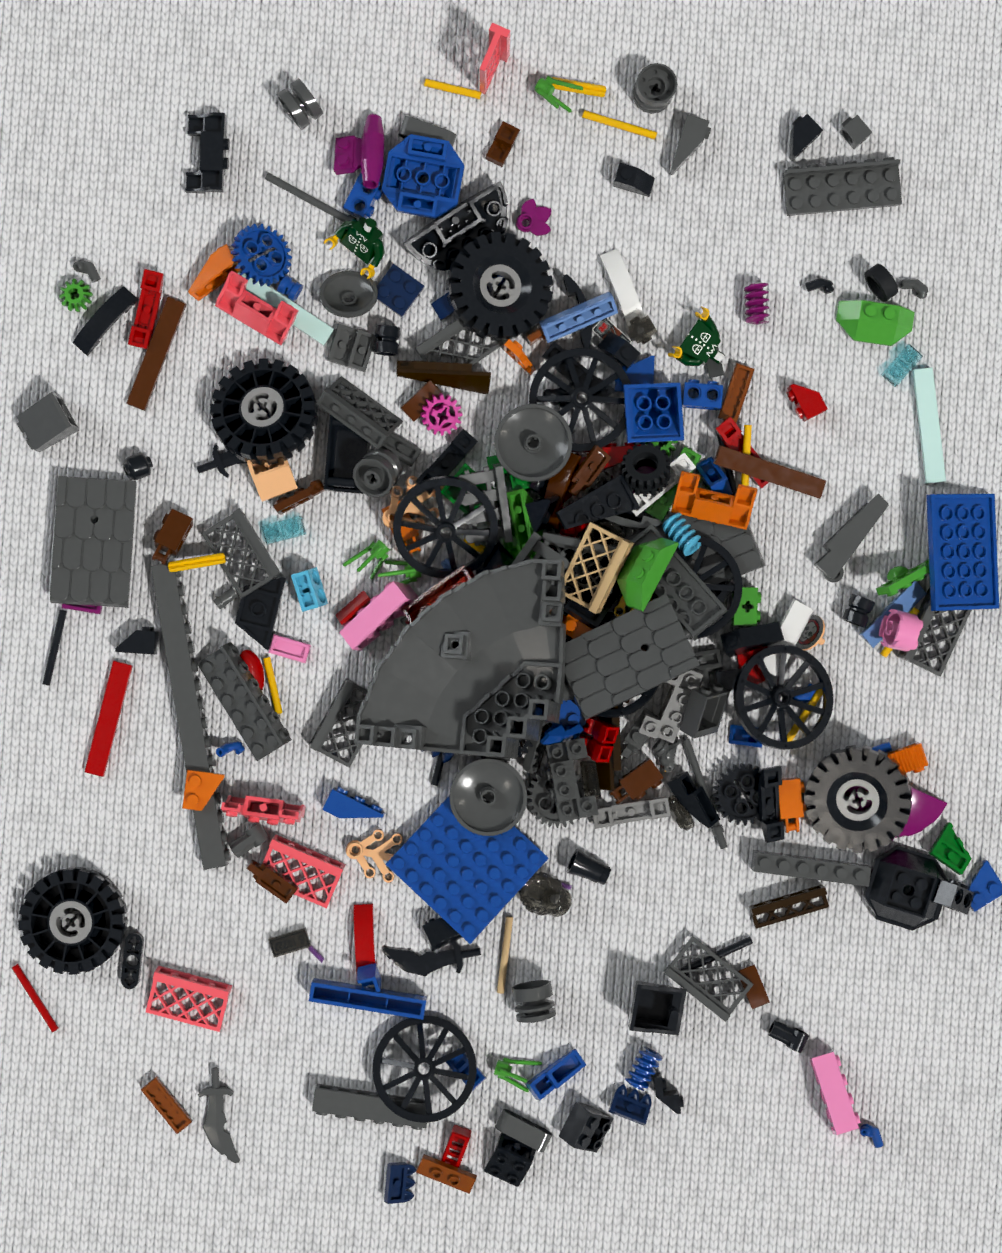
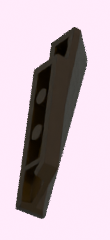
[396,360,491,394]
[591,706,622,790]

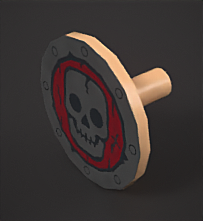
[796,614,825,651]

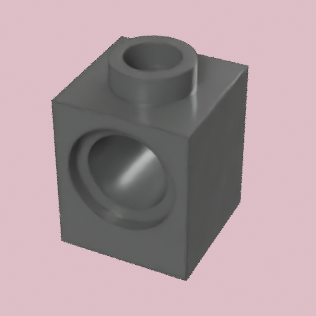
[840,115,872,149]

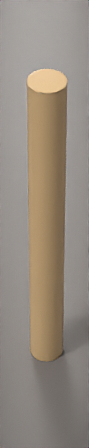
[497,916,513,994]

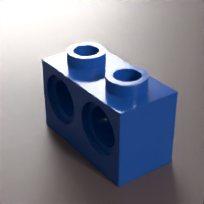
[343,173,383,219]
[682,379,723,411]

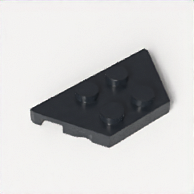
[235,577,286,650]

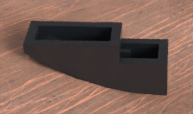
[667,771,720,828]

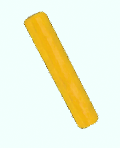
[551,77,606,97]
[168,553,226,573]

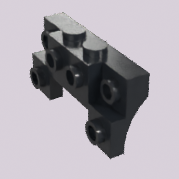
[185,112,230,194]

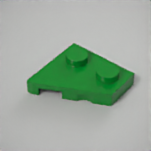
[929,822,972,875]

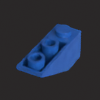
[322,786,385,818]

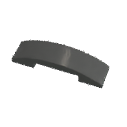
[603,515,662,529]

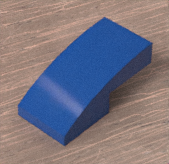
[446,1048,487,1091]

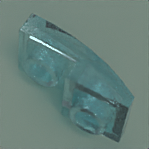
[881,344,923,387]
[261,516,306,545]

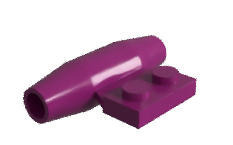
[334,114,385,189]

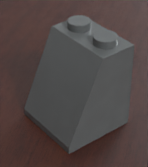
[17,392,79,452]

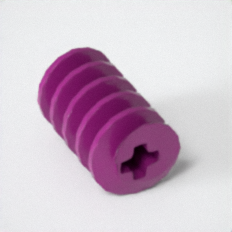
[744,283,770,325]

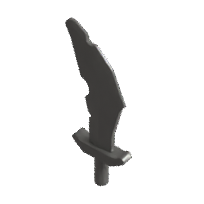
[198,1067,240,1163]

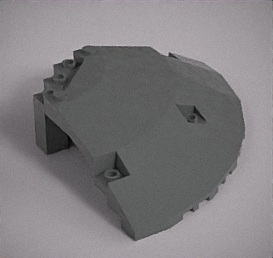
[354,559,566,759]

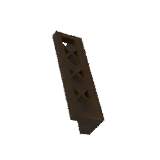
[749,884,829,929]

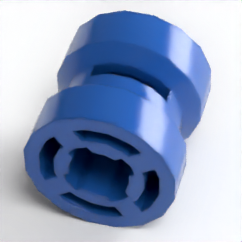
[277,275,303,302]

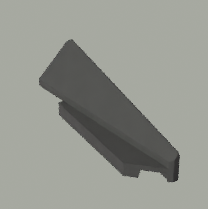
[814,493,889,579]

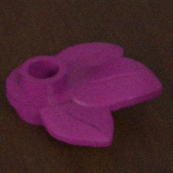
[516,199,551,236]

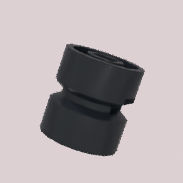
[374,325,400,356]
[842,594,875,628]

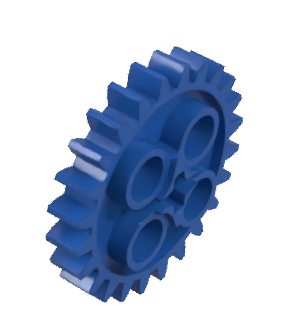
[231,224,292,286]

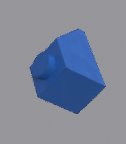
[696,456,733,495]

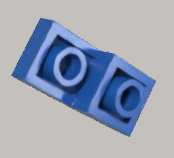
[540,724,584,745]

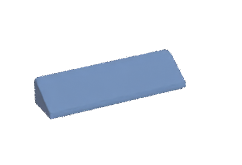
[539,292,618,343]
[859,581,927,648]

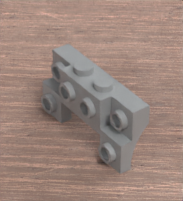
[638,669,703,743]

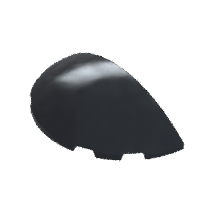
[403,181,508,271]

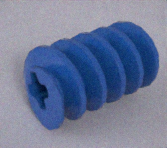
[625,1046,663,1091]

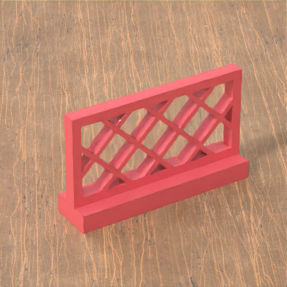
[479,23,510,94]
[263,834,346,908]
[146,966,232,1032]

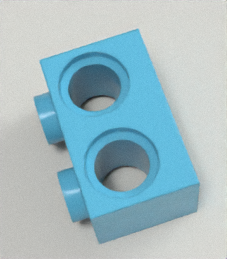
[291,567,328,612]

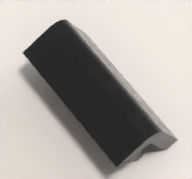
[324,415,368,494]

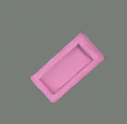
[268,634,311,663]

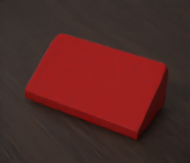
[336,591,371,625]

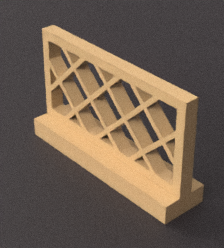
[565,522,634,614]

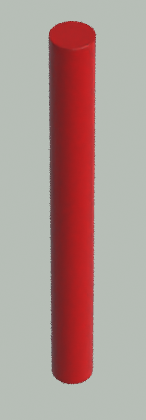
[12,964,59,1033]

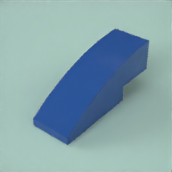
[525,1049,586,1100]

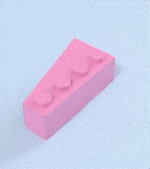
[339,581,422,651]
[810,1052,861,1135]

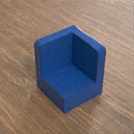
[357,963,381,992]

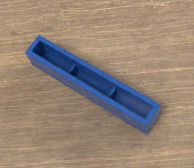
[309,978,427,1020]

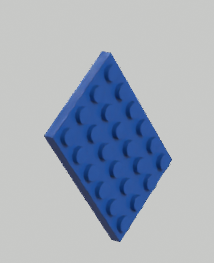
[926,494,999,611]

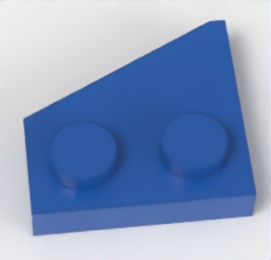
[614,356,655,392]
[968,860,1002,912]

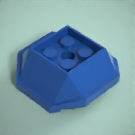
[382,134,465,219]

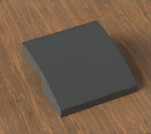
[326,324,376,372]

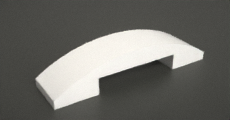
[600,249,645,327]
[632,453,696,516]

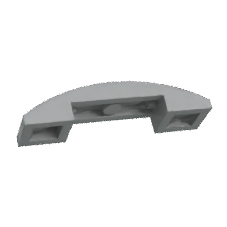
[593,797,671,829]

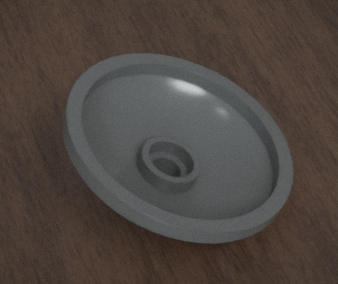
[320,270,378,318]

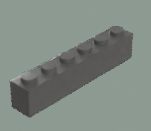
[751,850,871,887]
[312,1084,427,1130]

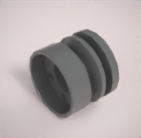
[632,63,678,114]
[512,980,556,1023]

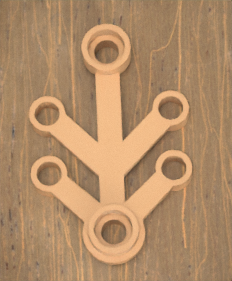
[382,476,445,530]
[346,829,403,883]

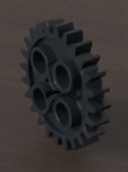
[712,763,761,826]

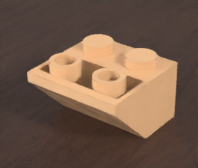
[246,457,298,502]

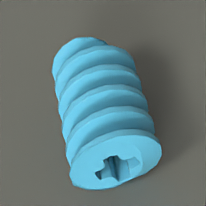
[662,513,701,556]

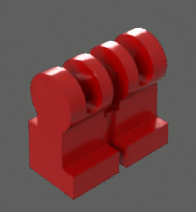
[579,716,620,762]

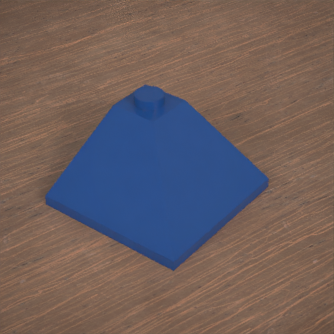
[623,383,684,443]

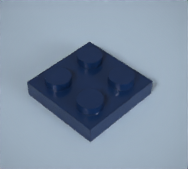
[377,263,425,318]

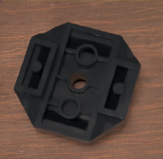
[863,845,948,931]

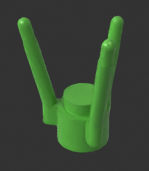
[535,76,583,113]
[343,540,390,579]
[377,560,421,584]
[494,1057,542,1092]

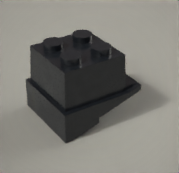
[628,981,687,1035]

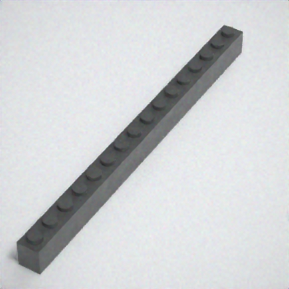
[151,563,231,870]

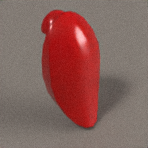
[240,650,264,691]

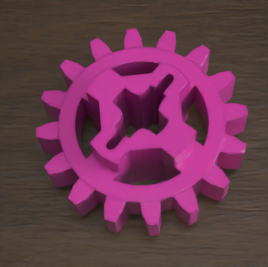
[420,393,463,436]

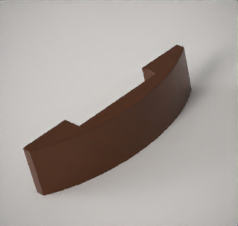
[544,452,581,529]

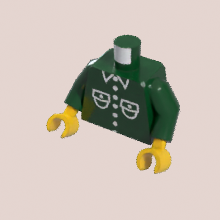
[324,217,385,279]
[668,306,725,366]

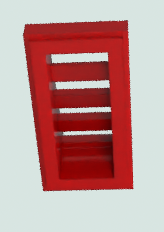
[441,1125,472,1168]

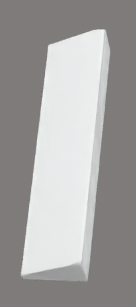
[762,599,814,677]

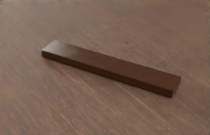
[126,297,187,411]
[713,445,826,499]

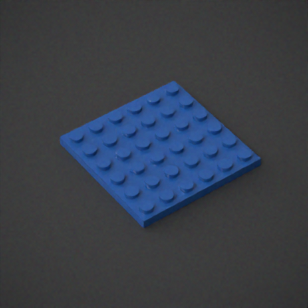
[385,795,549,944]

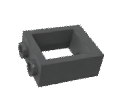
[679,682,730,739]

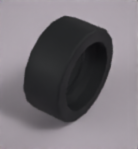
[864,263,898,302]

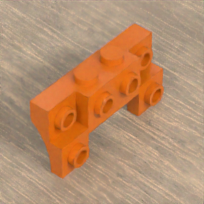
[671,471,757,530]

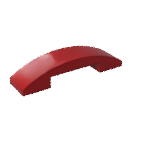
[128,269,164,349]
[715,417,769,488]
[354,904,376,972]

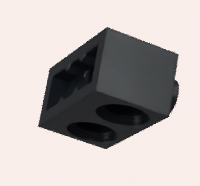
[934,879,975,915]

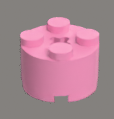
[879,609,923,652]

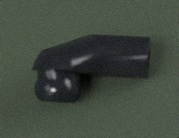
[805,278,834,294]

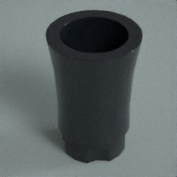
[567,848,611,885]

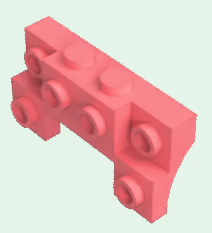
[215,270,299,345]
[221,795,306,825]

